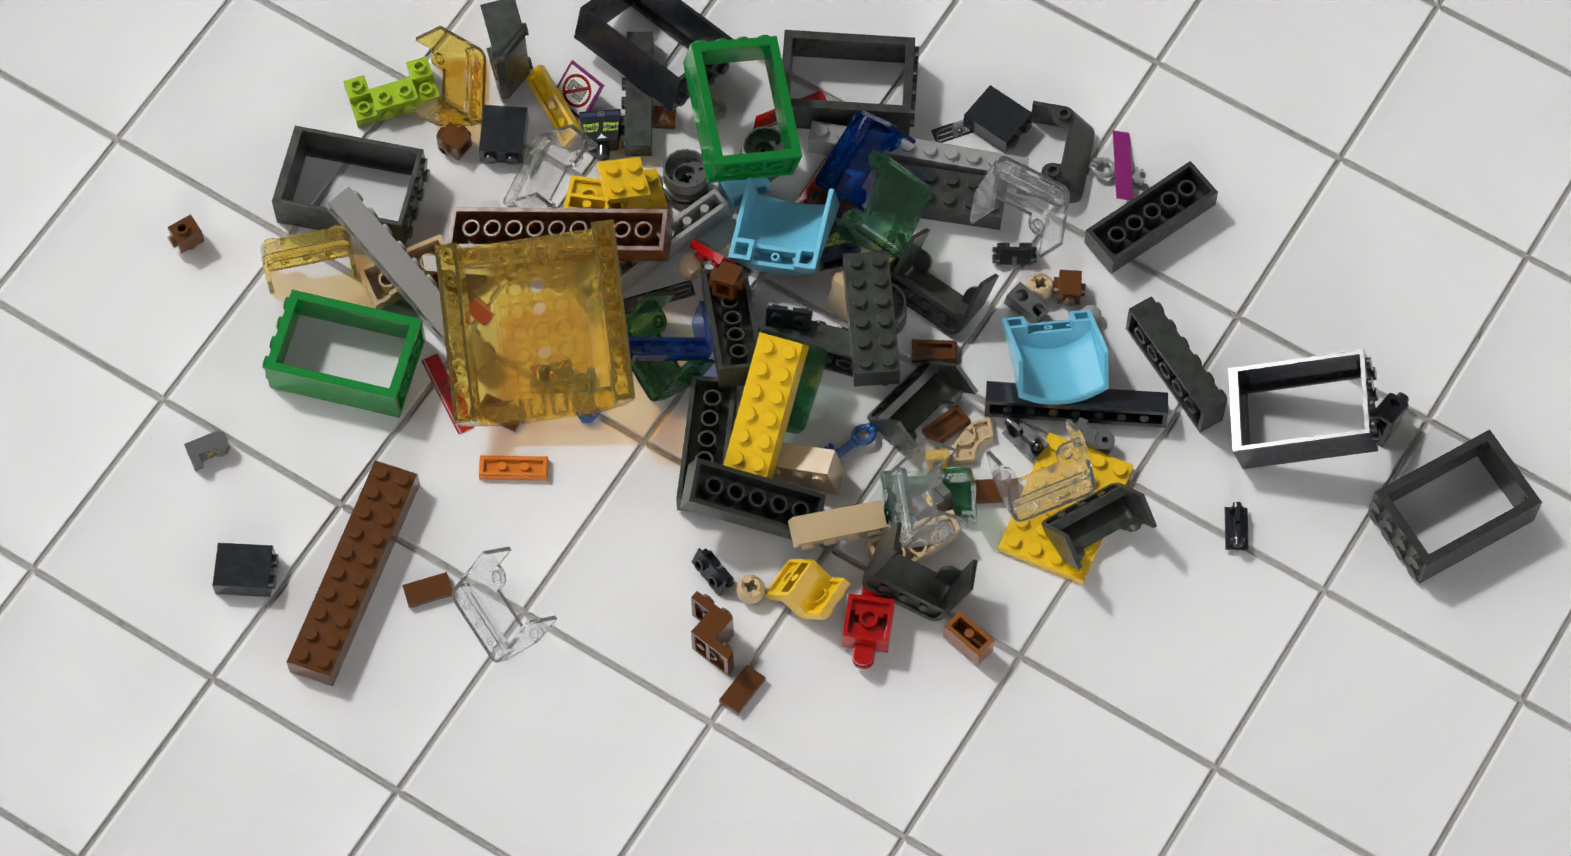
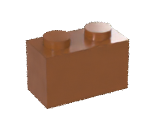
[943,611,995,666]

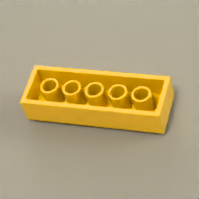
[723,332,809,479]

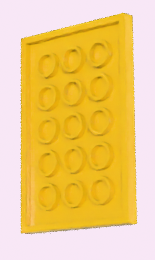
[997,432,1134,584]

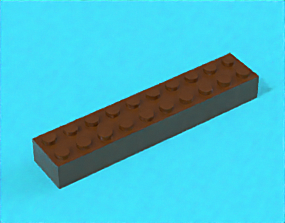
[447,207,674,261]
[286,460,420,686]

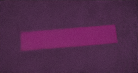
[1112,130,1133,200]

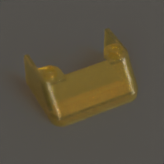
[413,25,486,126]
[260,225,358,294]

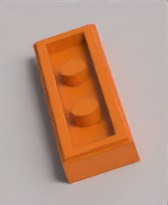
[479,455,549,481]

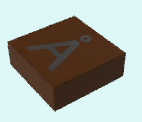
[653,105,676,129]

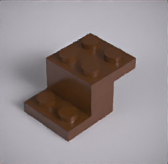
[691,591,734,676]

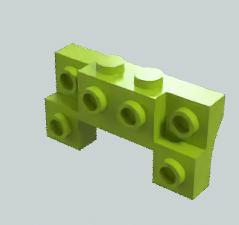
[343,56,441,128]

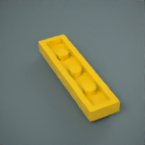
[526,65,583,146]

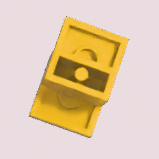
[596,157,667,209]
[563,175,611,209]
[764,559,850,620]

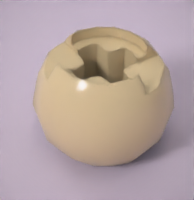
[676,252,705,280]
[1026,273,1054,301]
[736,575,766,604]

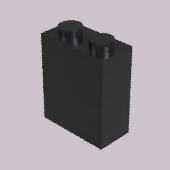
[963,85,1033,153]
[478,105,529,165]
[212,543,279,597]

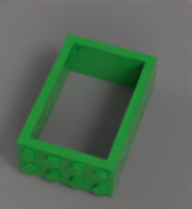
[683,35,802,183]
[263,289,426,418]

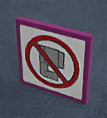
[557,60,605,119]

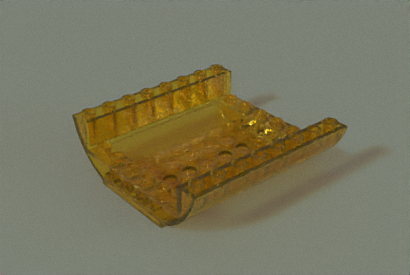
[434,219,635,427]

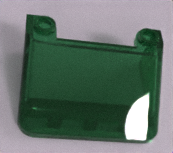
[839,149,931,258]

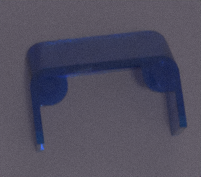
[815,110,916,216]
[609,300,713,361]

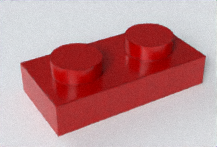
[689,239,736,268]

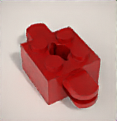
[842,587,895,670]

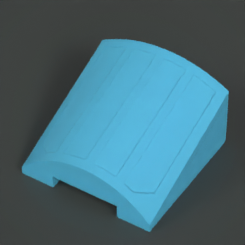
[728,177,840,275]
[1002,310,1109,405]

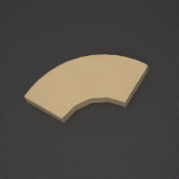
[952,417,994,466]

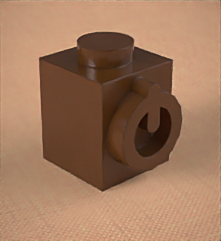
[436,122,472,161]
[167,214,205,254]
[709,261,746,301]
[1053,270,1086,306]

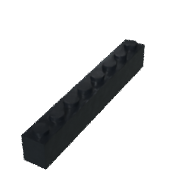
[984,381,1168,428]

